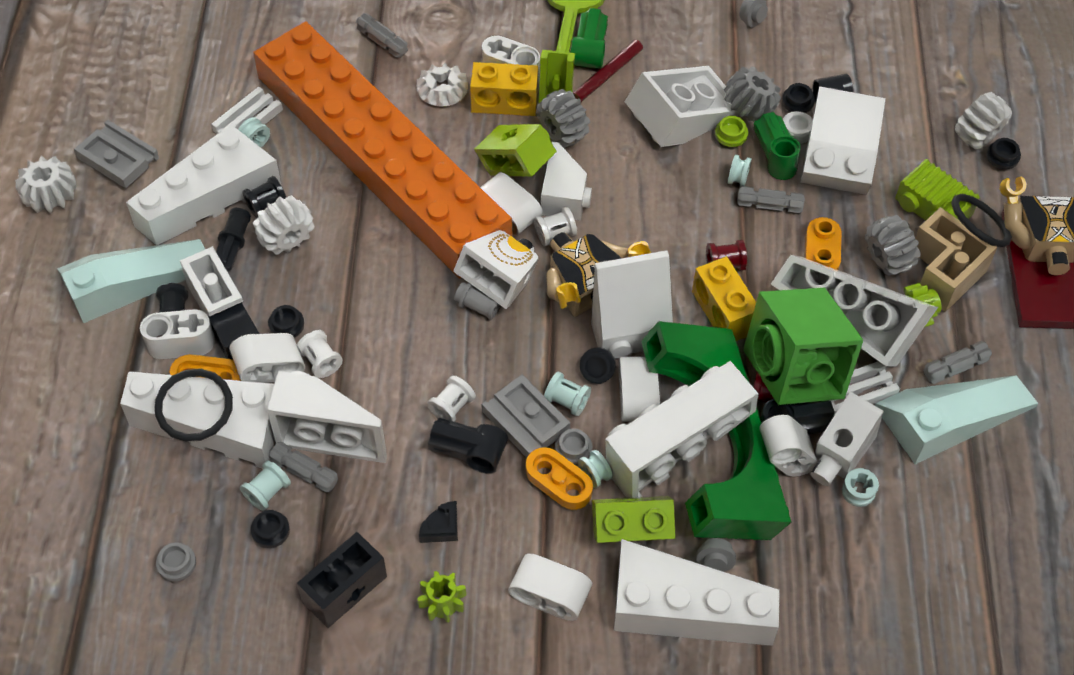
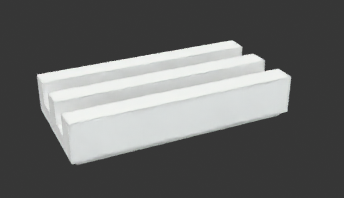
[211,87,283,134]
[828,361,900,416]

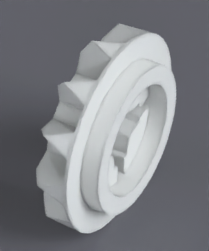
[417,63,468,107]

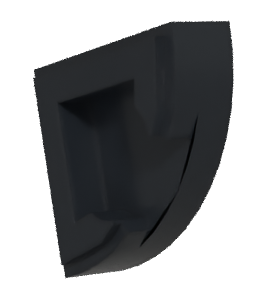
[419,501,458,543]

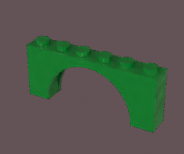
[641,321,792,540]

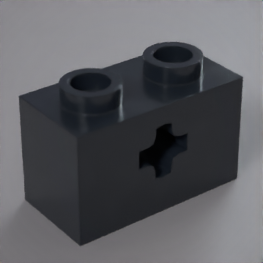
[297,532,387,628]

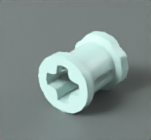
[544,371,592,416]
[240,460,291,511]

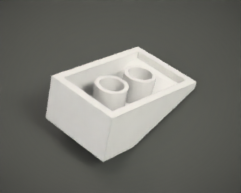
[624,66,740,147]
[800,87,885,195]
[591,250,673,358]
[267,371,387,463]

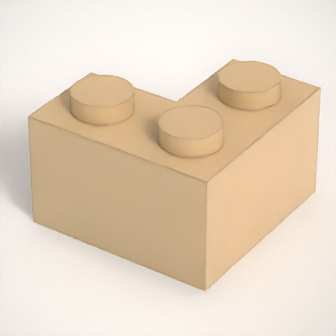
[915,207,997,312]

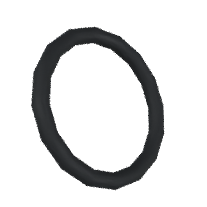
[951,194,1012,247]
[155,369,233,442]

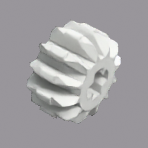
[955,92,1012,150]
[15,155,76,213]
[253,195,315,254]

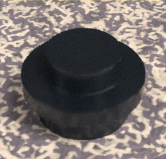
[782,83,815,113]
[986,138,1021,169]
[268,305,305,338]
[580,347,616,384]
[251,510,290,548]

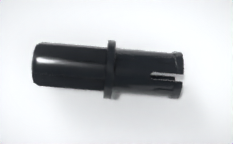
[216,207,251,271]

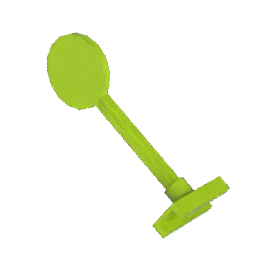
[539,0,605,103]

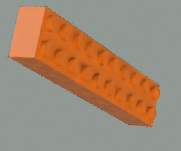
[253,21,512,279]

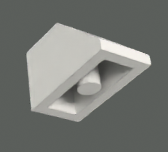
[541,142,592,221]
[180,246,243,316]

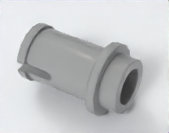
[454,282,500,320]

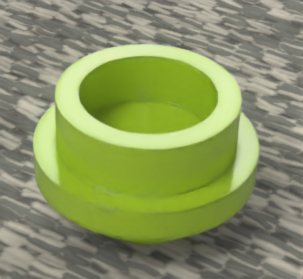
[715,116,748,147]

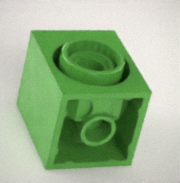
[743,287,864,405]

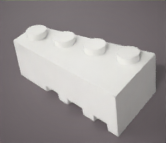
[126,124,281,245]
[771,255,938,367]
[605,361,758,498]
[120,372,275,469]
[614,539,779,646]

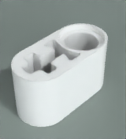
[482,36,540,83]
[480,172,543,236]
[140,309,215,359]
[229,333,305,383]
[619,357,660,422]
[760,415,818,477]
[508,554,592,621]

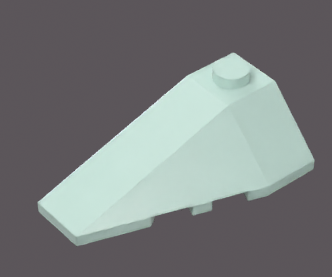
[57,239,205,323]
[875,375,1038,464]

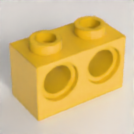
[470,62,538,116]
[692,256,756,341]

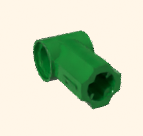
[570,8,608,69]
[753,112,801,180]

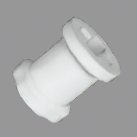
[534,206,577,246]
[297,330,343,378]
[427,375,476,422]

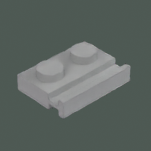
[74,120,159,188]
[481,374,570,458]

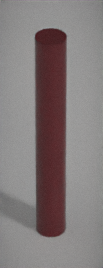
[573,40,643,102]

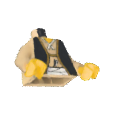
[999,176,1074,275]
[546,232,651,317]

